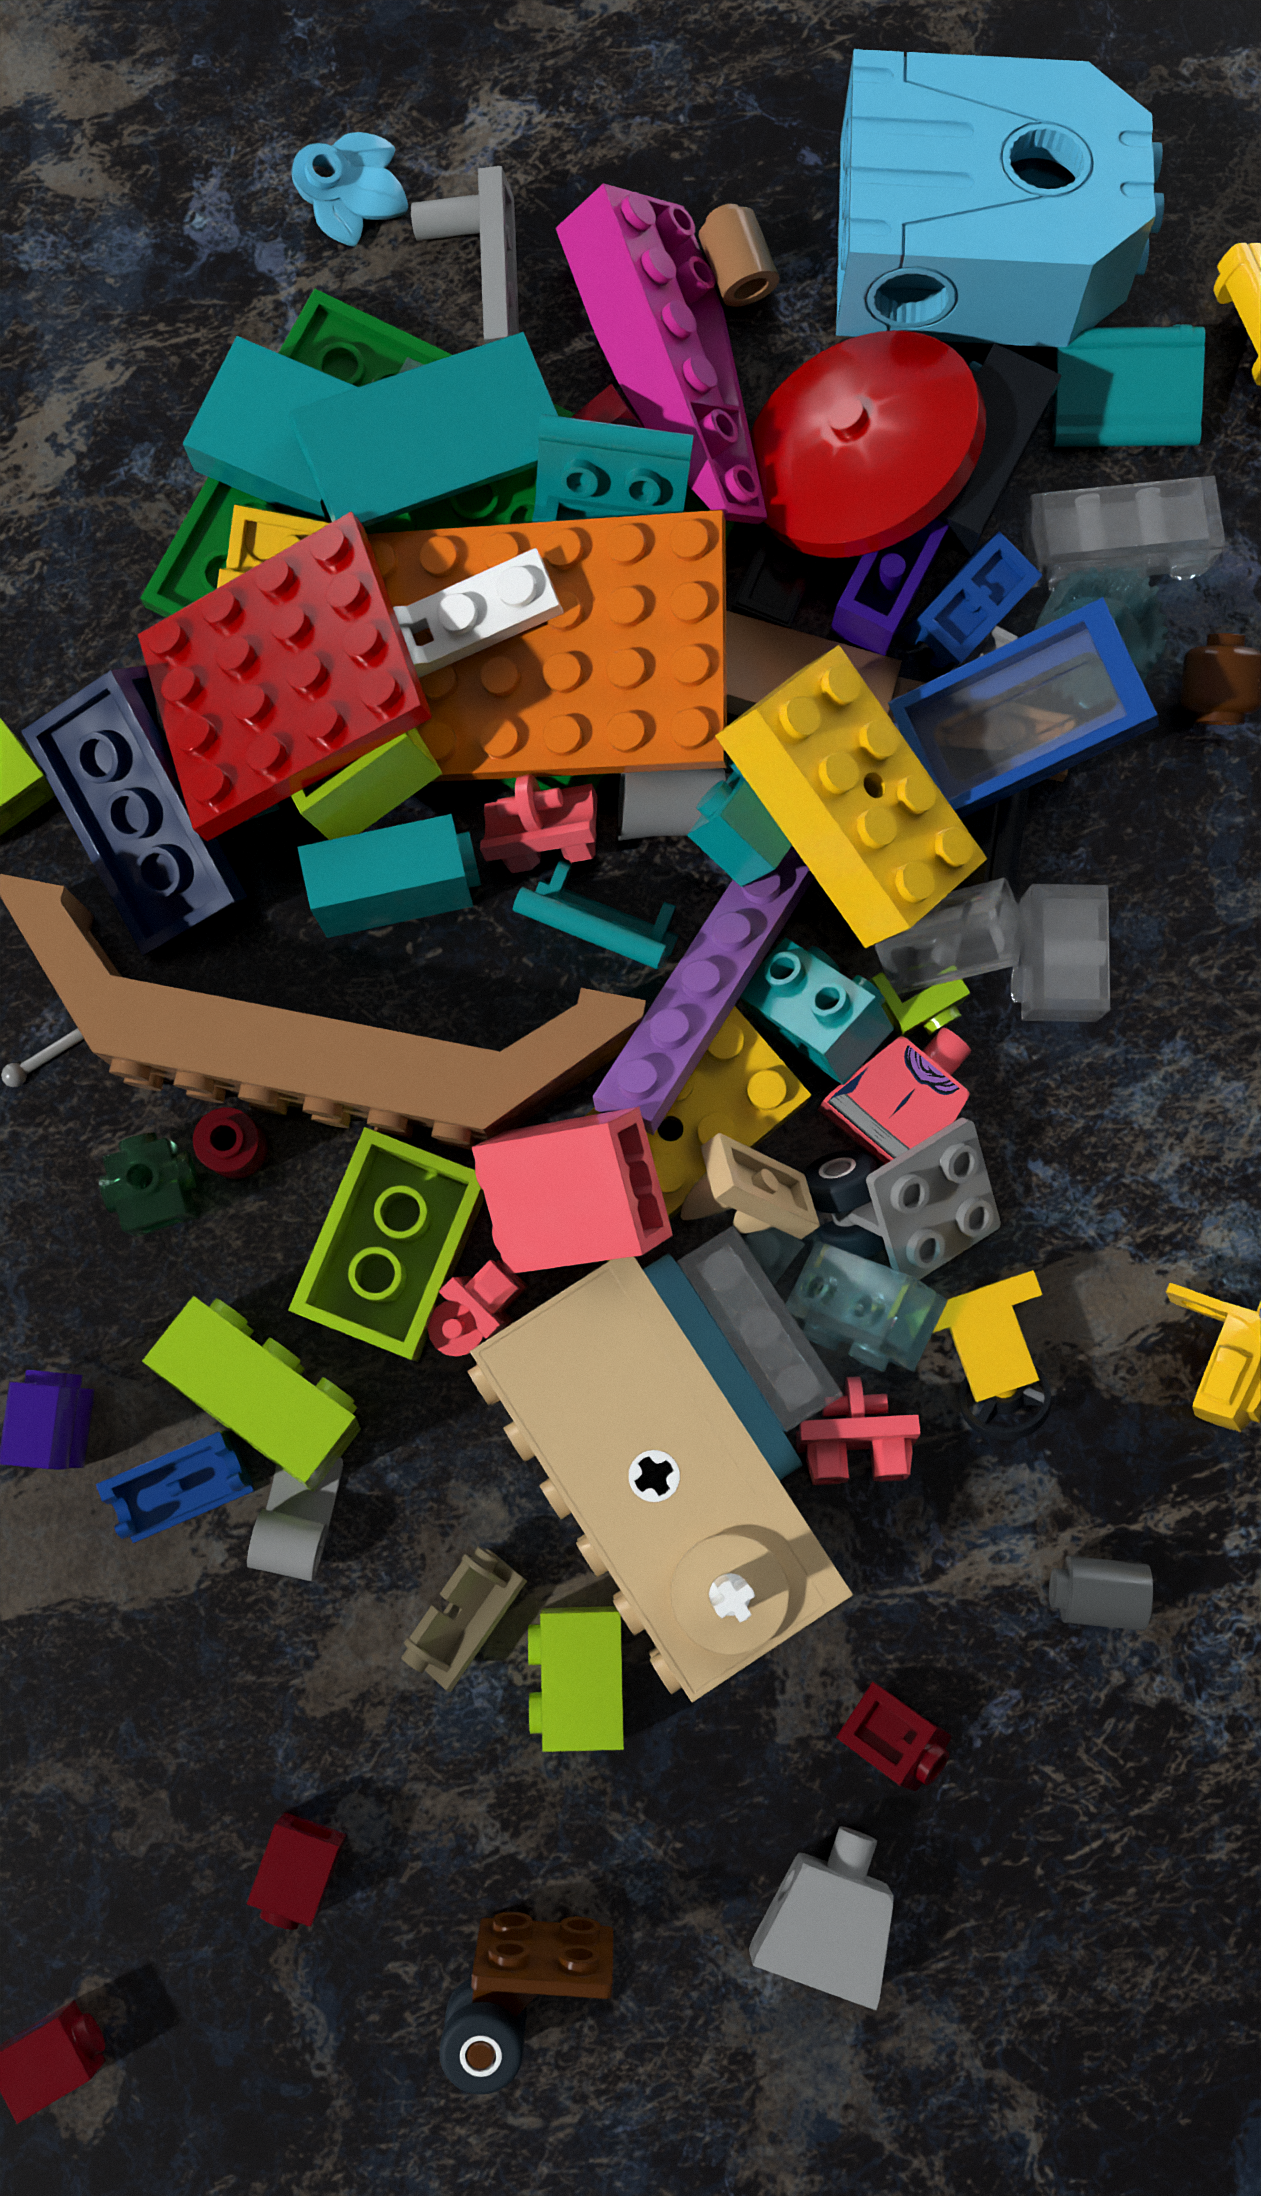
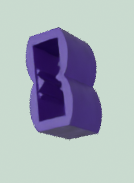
[0,1369,95,1470]

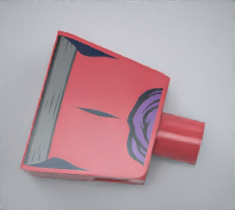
[817,1028,971,1165]

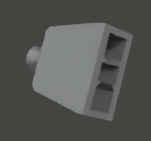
[749,1826,894,2010]

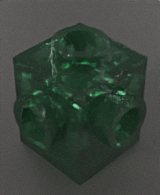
[99,1133,199,1237]

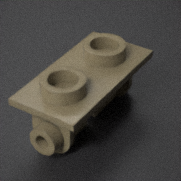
[401,1546,527,1692]

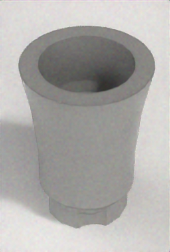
[617,768,733,840]

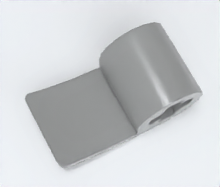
[247,1457,343,1582]

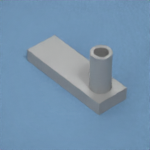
[411,166,519,344]

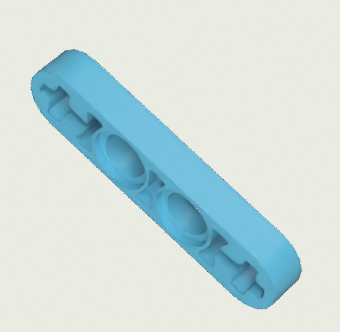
[643,1253,802,1481]

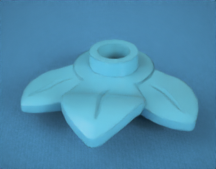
[291,132,408,247]

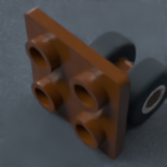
[440,1912,613,2095]

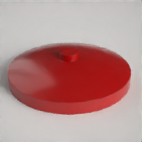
[750,330,986,558]

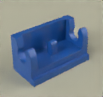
[898,531,1043,668]
[96,1431,256,1543]

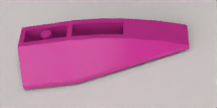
[555,183,767,524]

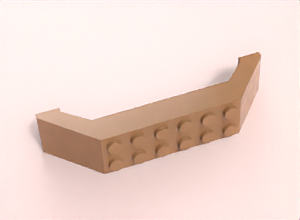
[0,874,646,1153]

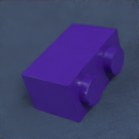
[829,519,949,656]

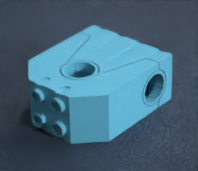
[836,49,1164,347]

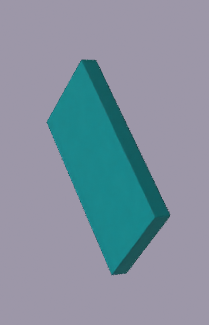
[289,332,558,527]

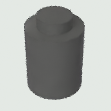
[1049,1556,1153,1631]

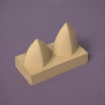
[680,1133,820,1239]

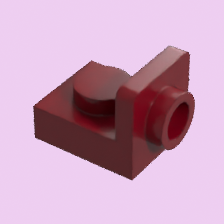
[836,1682,952,1792]

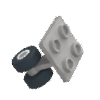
[803,1118,1001,1287]

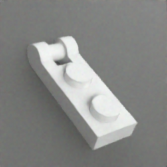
[393,548,564,678]

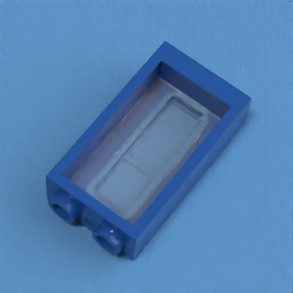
[888,597,1159,819]

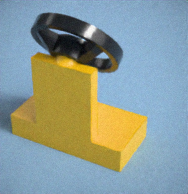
[902,1270,1052,1440]

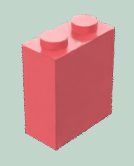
[472,1107,673,1274]

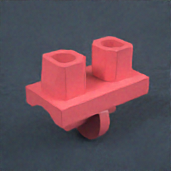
[480,774,598,873]
[428,1260,528,1357]
[796,1377,920,1485]

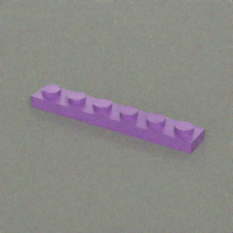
[593,846,815,1135]

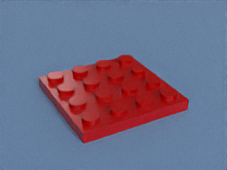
[137,511,433,841]

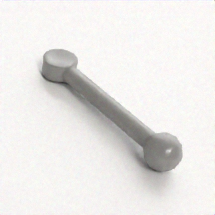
[1,1028,84,1087]

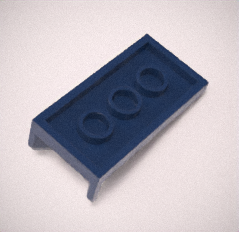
[21,665,248,956]

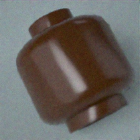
[1181,633,1261,725]

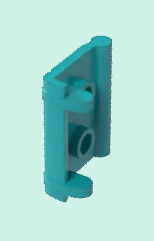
[1052,324,1205,447]
[532,414,694,523]
[513,860,679,969]

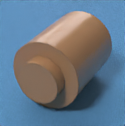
[698,204,780,307]

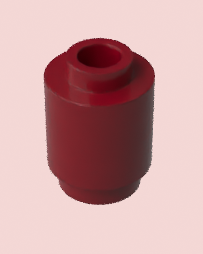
[193,1107,268,1179]

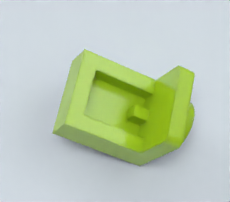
[869,972,970,1040]

